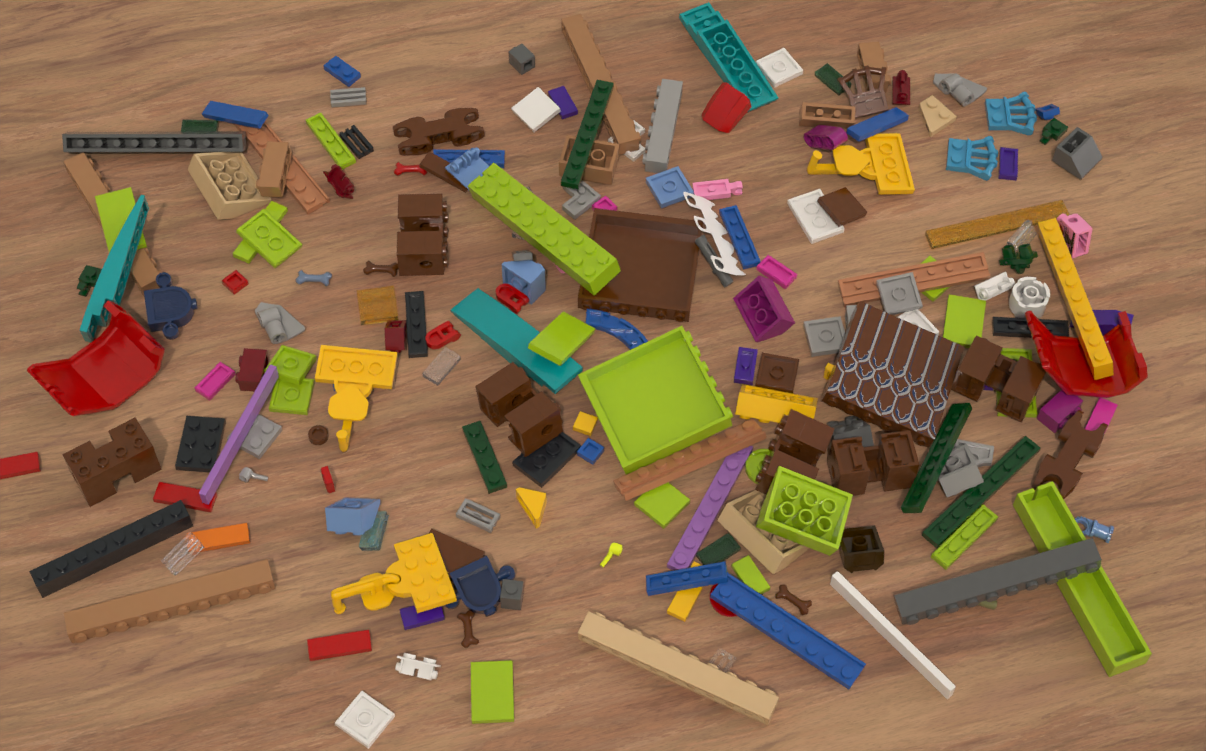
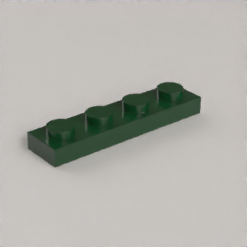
[462,421,507,494]

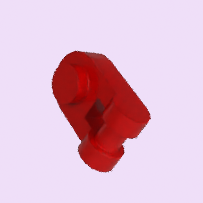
[496,283,530,314]
[425,321,461,350]

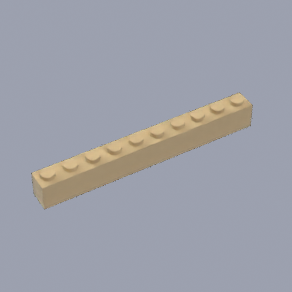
[578,611,779,725]

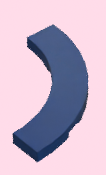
[586,309,648,350]

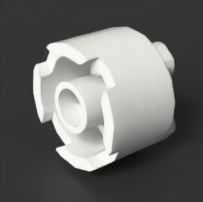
[1009,277,1050,318]

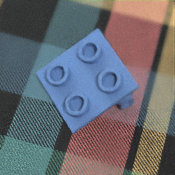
[445,147,489,190]

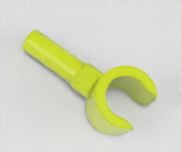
[600,542,623,568]

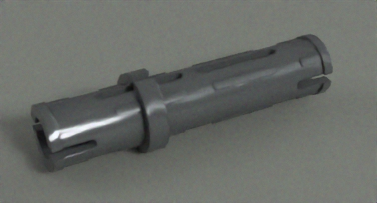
[694,235,734,288]

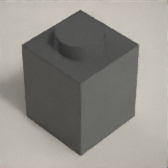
[508,44,535,75]
[500,579,524,610]

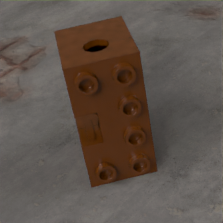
[397,194,448,276]
[951,335,1046,423]
[475,362,563,457]
[755,409,835,495]
[62,417,162,507]
[827,430,919,496]

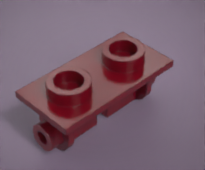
[893,70,910,105]
[323,164,354,199]

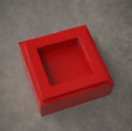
[222,270,249,295]
[320,466,335,493]

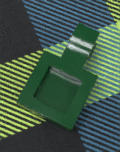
[1040,118,1068,145]
[77,265,102,297]

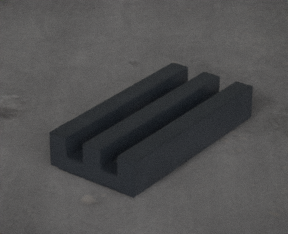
[339,125,374,159]

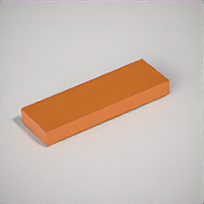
[187,523,250,554]

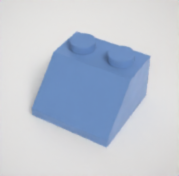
[502,260,546,305]
[325,497,380,535]

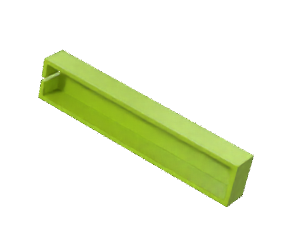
[468,163,621,295]
[1013,481,1152,677]

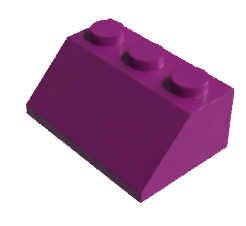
[733,276,795,342]

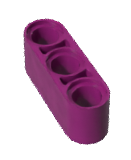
[804,125,848,150]

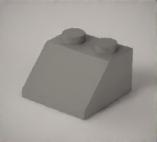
[938,443,984,497]

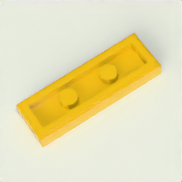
[667,562,704,622]

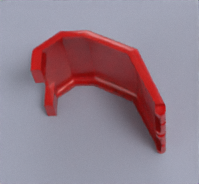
[27,300,165,417]
[1025,311,1148,398]

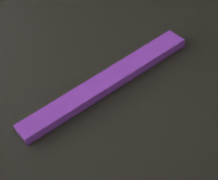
[199,364,279,505]

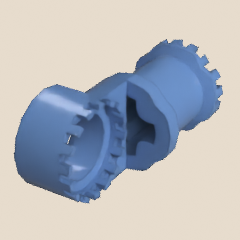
[1075,516,1114,543]

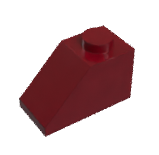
[384,320,407,353]

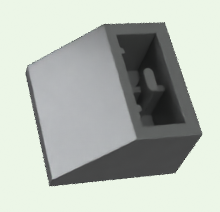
[1052,127,1103,180]
[827,416,874,449]

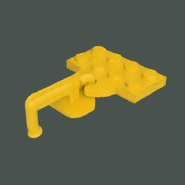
[807,133,915,195]
[315,345,398,452]
[331,533,457,614]

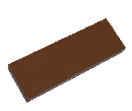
[419,151,468,193]

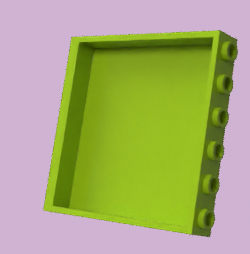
[578,326,733,475]

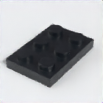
[175,416,226,473]
[512,432,581,488]

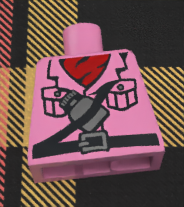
[1057,214,1093,259]

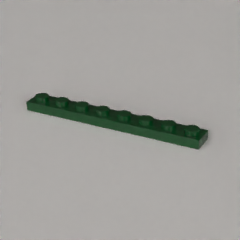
[561,80,614,190]
[901,403,972,513]
[922,436,1041,548]

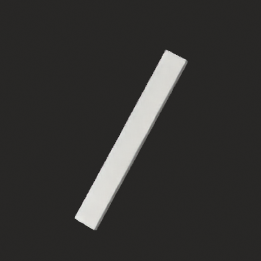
[830,572,955,699]

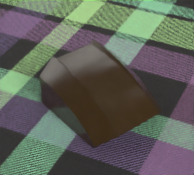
[839,525,885,573]

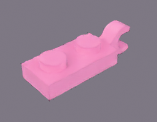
[692,179,743,200]

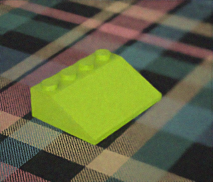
[756,466,853,556]

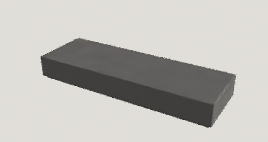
[512,250,533,261]

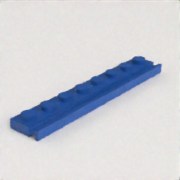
[710,572,866,690]

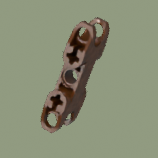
[393,108,485,156]
[1032,410,1108,500]

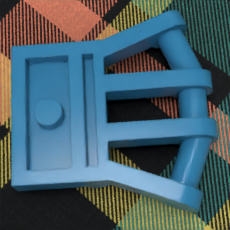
[984,92,1037,135]
[946,136,998,180]

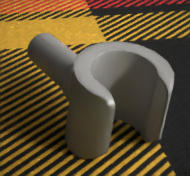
[239,467,268,482]

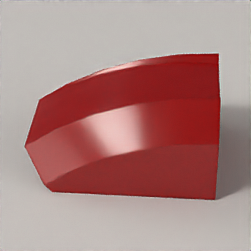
[701,82,752,133]

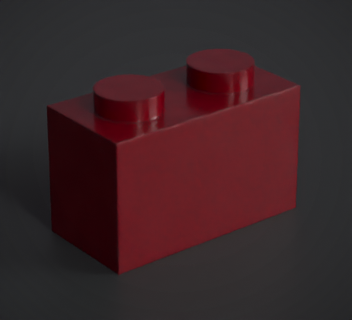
[235,348,269,392]

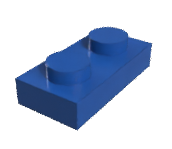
[323,56,361,87]

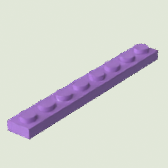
[667,446,753,571]

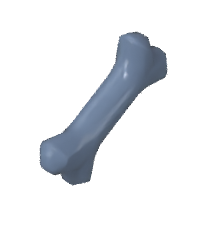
[295,270,332,286]

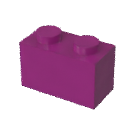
[1037,390,1083,433]

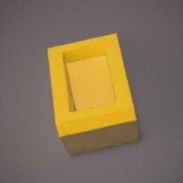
[516,487,547,529]

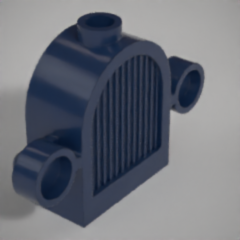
[144,272,198,340]
[445,556,515,617]

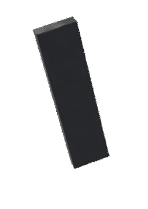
[405,291,428,358]
[992,317,1069,338]

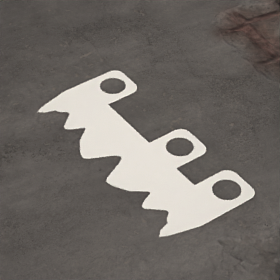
[683,192,746,275]

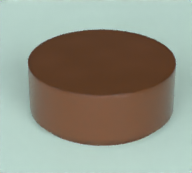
[308,425,328,445]

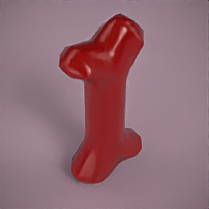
[394,162,427,176]

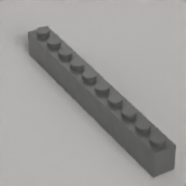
[62,131,246,152]
[894,538,1102,625]

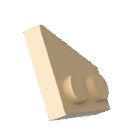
[919,95,957,137]

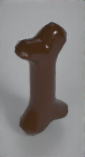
[363,260,399,277]
[775,584,812,615]
[457,610,479,648]

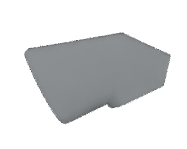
[933,73,987,107]
[255,302,305,344]

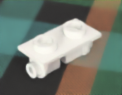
[974,272,1015,300]
[395,653,441,681]

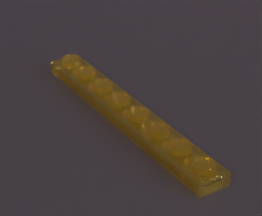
[925,200,1069,249]

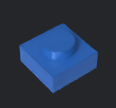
[1036,104,1060,120]
[577,438,604,465]

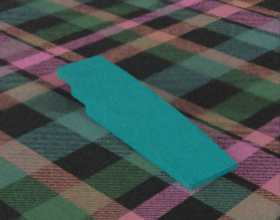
[679,2,779,112]
[79,195,149,342]
[450,288,583,394]

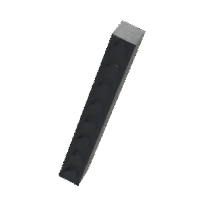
[29,500,193,598]

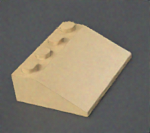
[188,152,272,220]
[717,490,809,574]

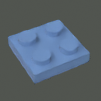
[646,166,694,208]

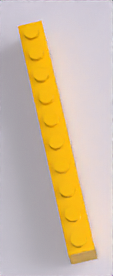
[1038,218,1113,380]

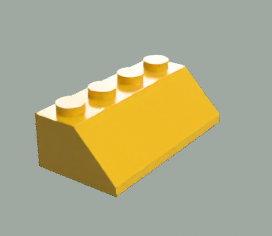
[735,384,818,425]

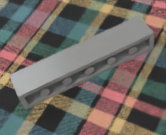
[642,79,683,173]

